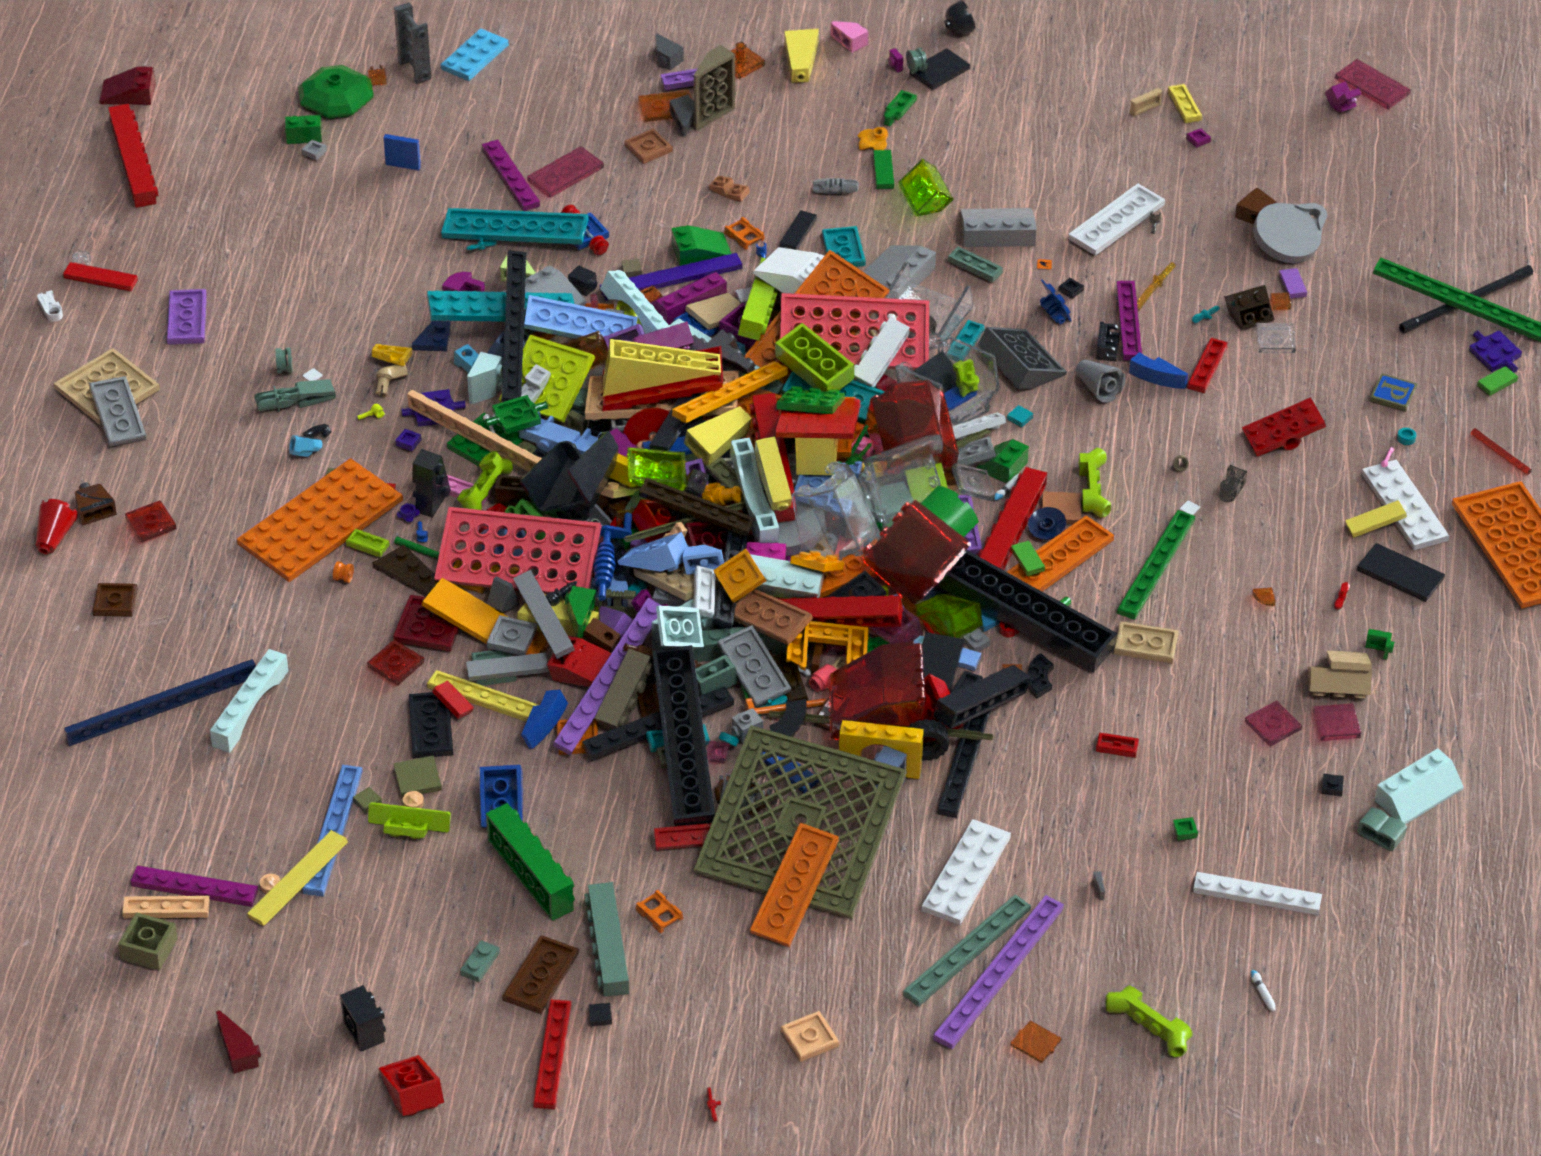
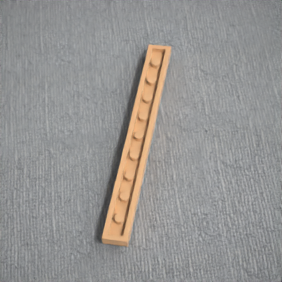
[407,390,542,472]

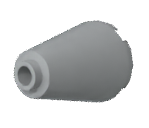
[1076,360,1125,403]

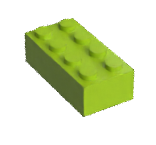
[775,323,854,392]

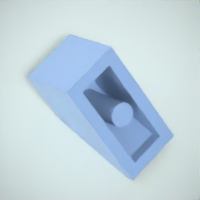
[682,545,724,575]

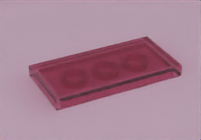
[1335,59,1411,110]
[527,146,604,198]

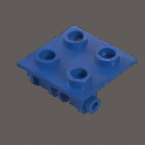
[1040,279,1072,324]

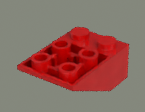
[547,636,612,687]

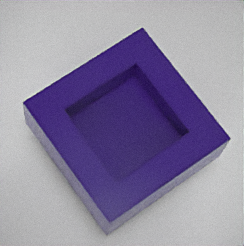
[395,429,422,451]

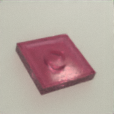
[1245,700,1302,747]
[1313,703,1361,741]

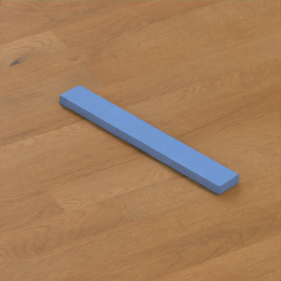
[303,765,363,897]

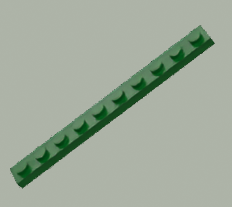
[1373,257,1541,342]

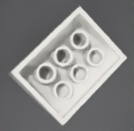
[753,247,824,294]

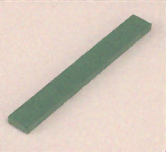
[903,894,1031,1007]

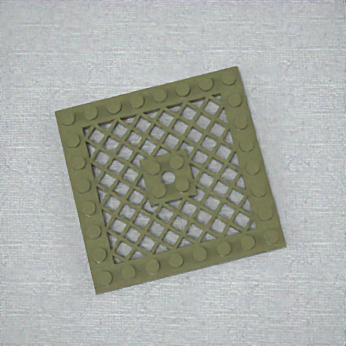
[694,725,907,919]

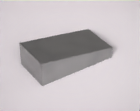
[1092,872,1105,900]

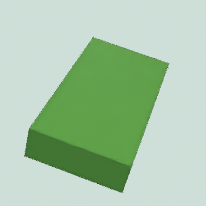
[1477,366,1518,396]
[1011,541,1045,576]

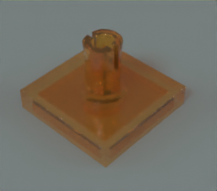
[731,42,765,80]

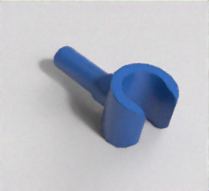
[756,243,767,258]
[416,521,428,542]

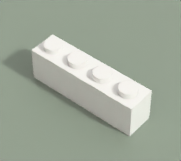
[853,317,910,387]

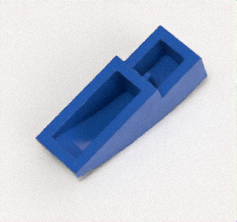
[1129,352,1188,389]
[521,689,568,749]

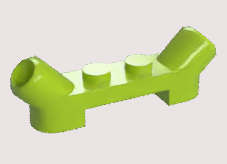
[1078,447,1111,518]
[457,451,513,510]
[1105,985,1193,1057]

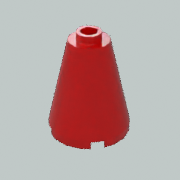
[35,499,78,554]

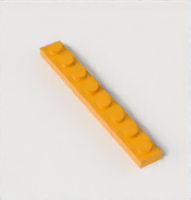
[672,361,788,423]

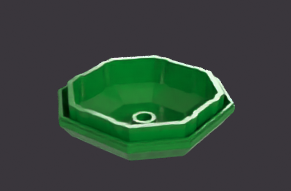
[298,65,374,119]

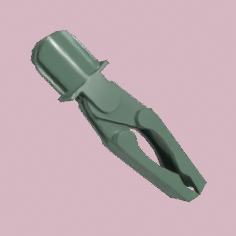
[254,379,336,412]

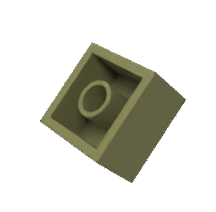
[118,912,178,971]

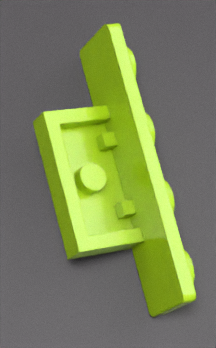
[368,802,451,839]

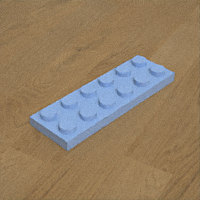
[524,295,638,345]

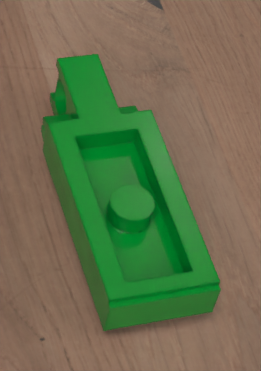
[884,90,917,126]

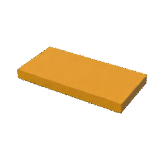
[422,578,508,644]

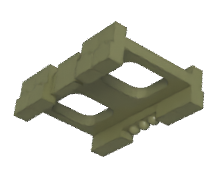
[599,589,636,618]

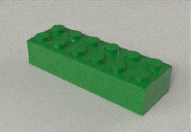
[486,803,575,921]

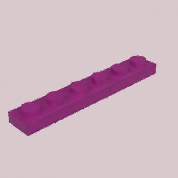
[482,139,540,211]
[1116,281,1142,360]
[131,865,258,907]

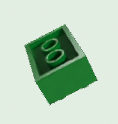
[671,225,732,266]

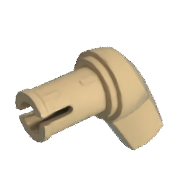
[375,365,408,397]

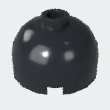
[944,0,975,35]

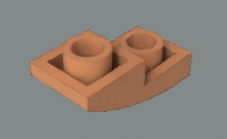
[709,176,750,202]

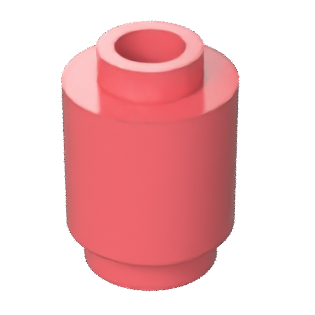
[809,664,838,692]

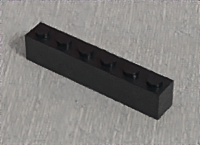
[933,665,1031,729]

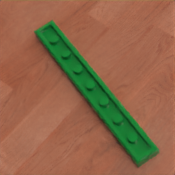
[1117,510,1195,620]

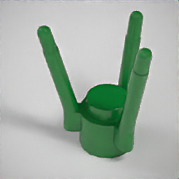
[844,425,887,465]

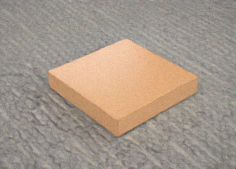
[781,1011,839,1062]

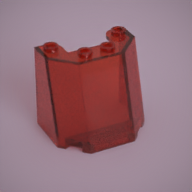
[865,380,959,475]
[860,499,971,605]

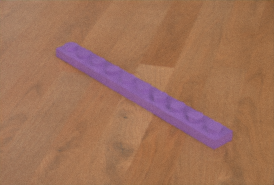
[553,598,662,756]
[934,895,1064,1049]

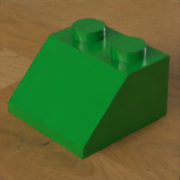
[285,115,322,144]
[976,439,1029,484]

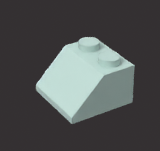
[467,352,503,404]

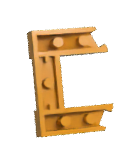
[786,621,868,675]

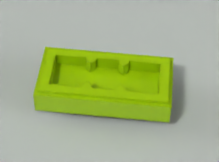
[346,529,390,557]

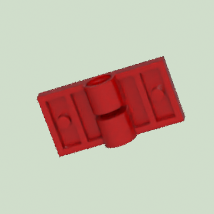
[1242,397,1326,457]

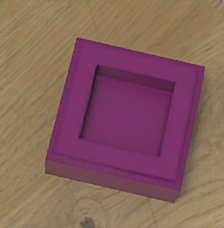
[1186,128,1211,148]

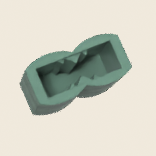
[1357,807,1407,851]

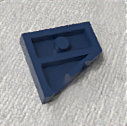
[412,321,451,352]

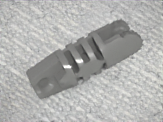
[813,178,859,194]

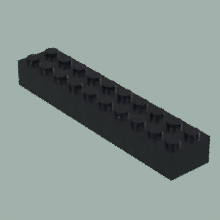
[927,541,1117,673]
[652,645,715,826]

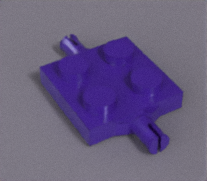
[1469,330,1522,373]
[401,389,466,427]

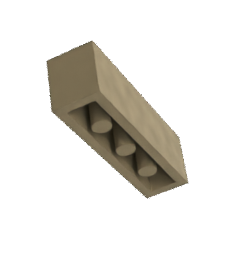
[595,649,654,730]

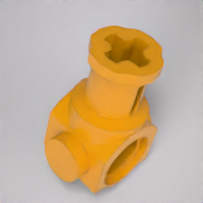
[701,483,742,506]

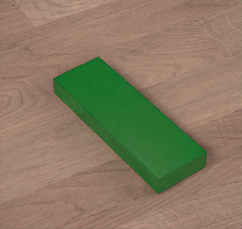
[874,150,894,189]

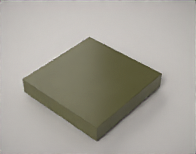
[393,756,442,798]

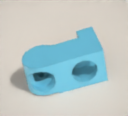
[454,344,479,374]

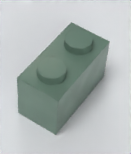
[696,655,738,696]

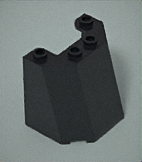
[519,431,619,521]

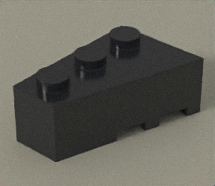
[412,449,451,518]

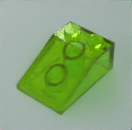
[627,447,686,491]
[915,594,983,638]

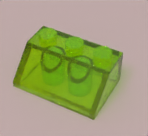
[898,158,954,216]

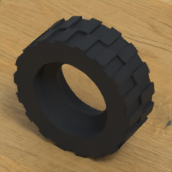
[908,719,949,761]

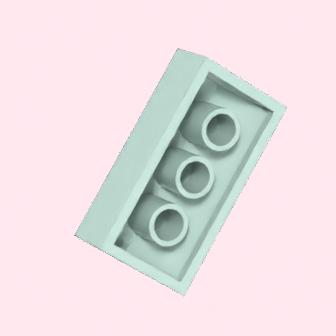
[750,554,825,599]
[1375,749,1464,824]

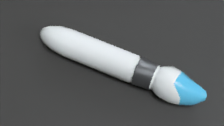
[994,474,1019,501]
[1251,970,1276,1011]

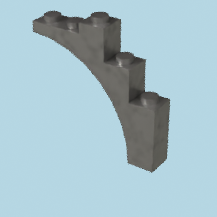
[689,330,756,375]

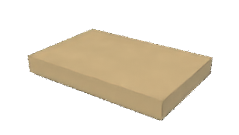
[685,293,741,330]
[1114,621,1179,663]
[1326,650,1372,671]

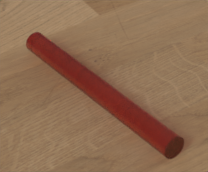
[1471,428,1532,475]

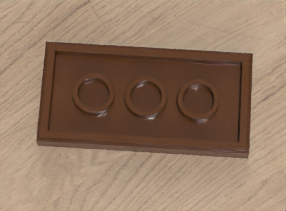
[502,935,579,1015]

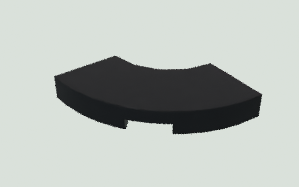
[1027,653,1054,699]
[769,699,807,737]

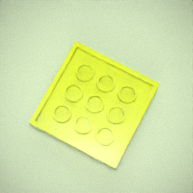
[499,335,595,423]

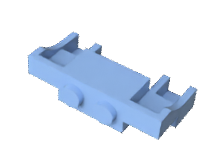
[519,411,602,455]

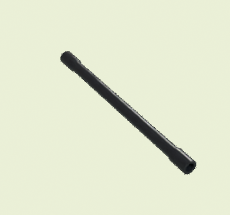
[1399,265,1534,333]

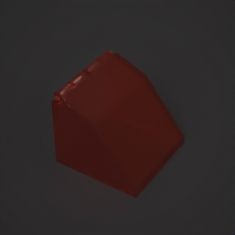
[829,641,926,746]

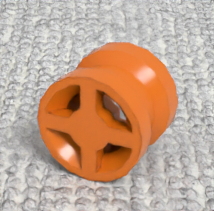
[333,561,354,583]

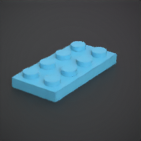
[441,28,509,81]

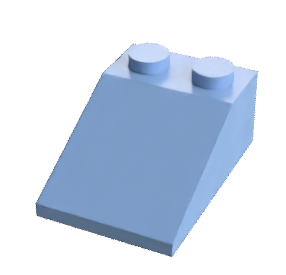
[618,532,688,572]

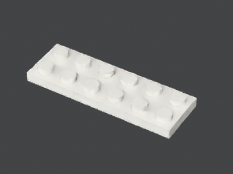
[1068,184,1165,256]
[1362,460,1449,550]
[922,819,1011,925]

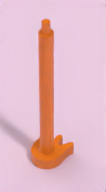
[744,698,826,715]

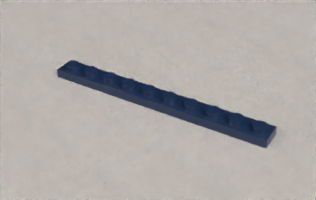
[64,659,256,747]

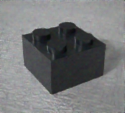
[340,985,386,1052]

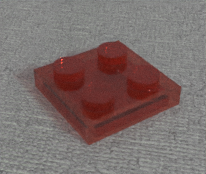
[125,500,177,543]
[367,640,424,686]

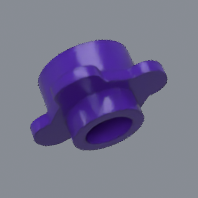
[397,503,420,522]

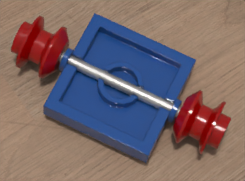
[561,204,609,255]

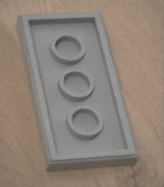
[89,376,146,447]
[717,625,791,708]

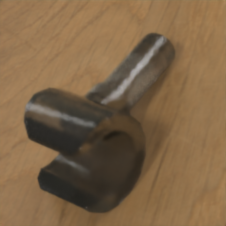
[1150,211,1161,234]

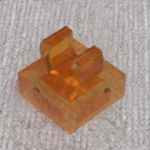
[368,65,387,86]

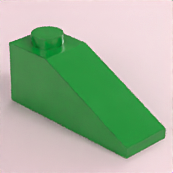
[565,586,596,639]

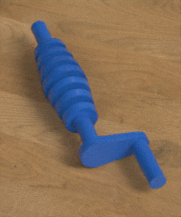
[594,513,632,601]

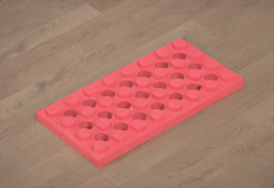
[779,293,929,370]
[434,507,602,596]

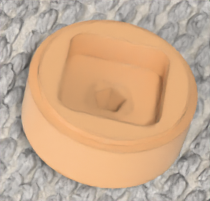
[403,791,424,808]
[260,874,281,894]

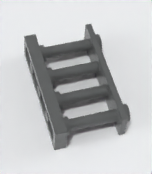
[394,2,432,84]

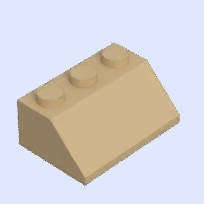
[1308,666,1372,698]

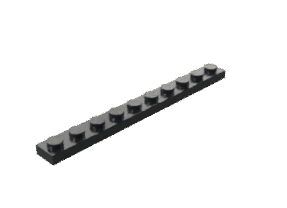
[501,250,527,402]

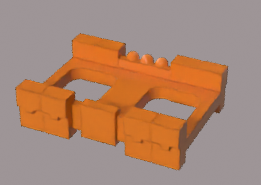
[724,217,765,250]
[636,889,683,934]

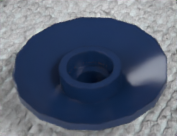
[1028,507,1066,540]

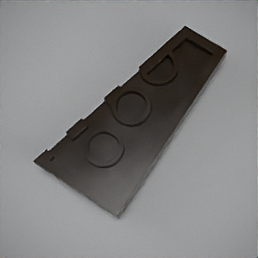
[372,545,439,597]

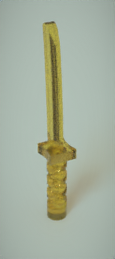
[1137,262,1176,311]

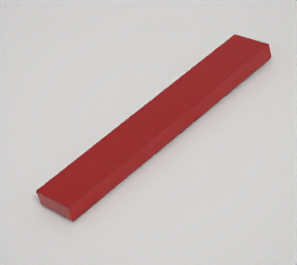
[533,999,572,1110]

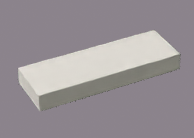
[693,565,715,618]

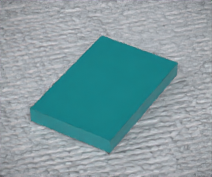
[822,226,866,267]

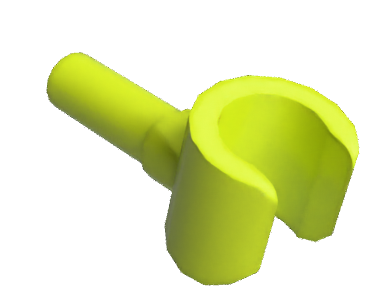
[357,404,385,420]

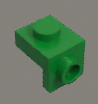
[1365,629,1395,660]

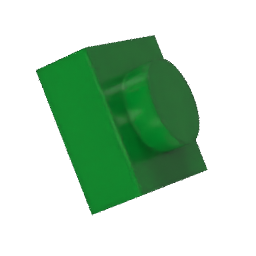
[1172,817,1198,841]

